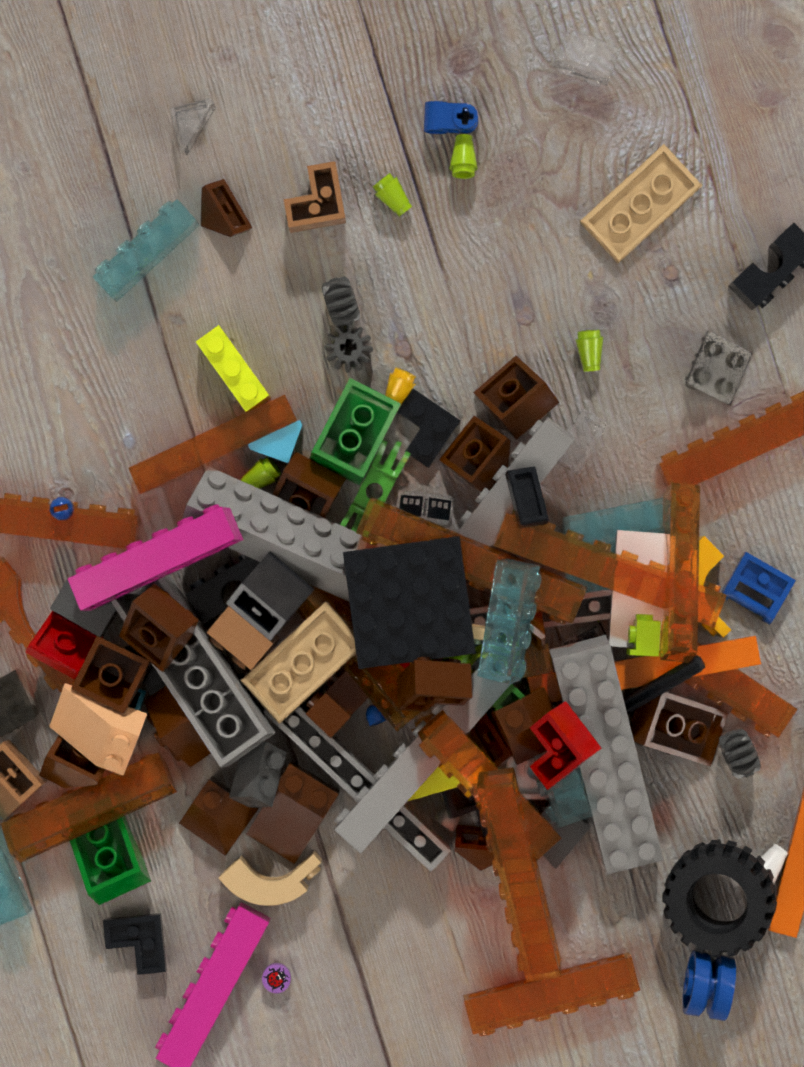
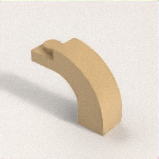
[218,850,322,906]

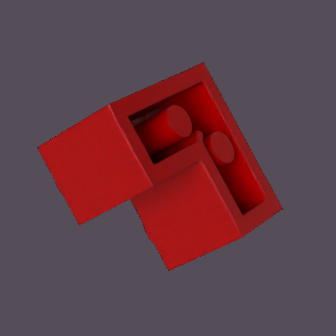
[529,701,602,790]

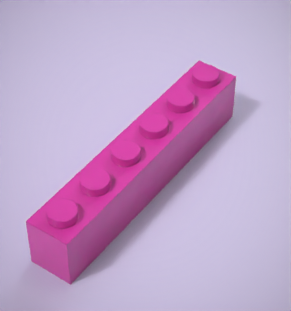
[67,504,243,611]
[155,902,271,1067]

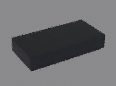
[505,466,549,529]

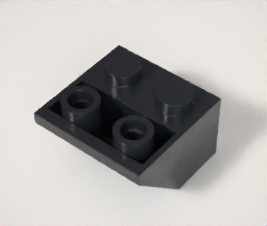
[226,552,314,641]

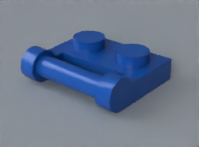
[719,552,796,625]

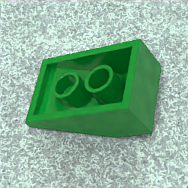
[309,378,401,486]
[63,796,151,905]

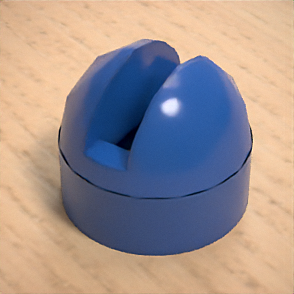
[50,497,74,520]
[366,703,391,727]

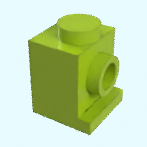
[626,614,661,657]

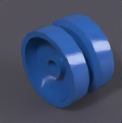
[682,950,736,1021]

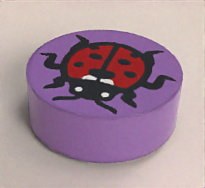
[262,963,291,993]

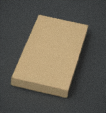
[580,144,703,264]
[240,602,356,724]

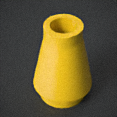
[385,367,416,412]

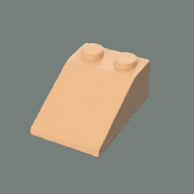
[49,683,147,775]

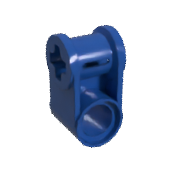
[424,101,478,134]

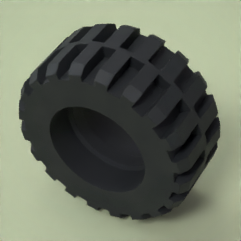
[662,839,778,957]

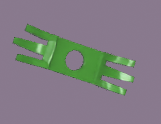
[340,440,411,537]

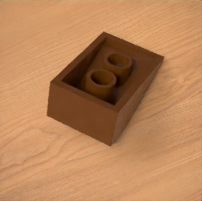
[630,692,729,767]
[246,761,340,864]

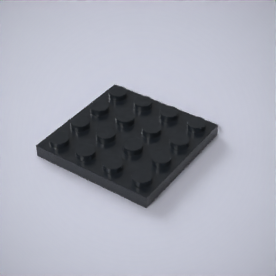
[343,536,476,669]

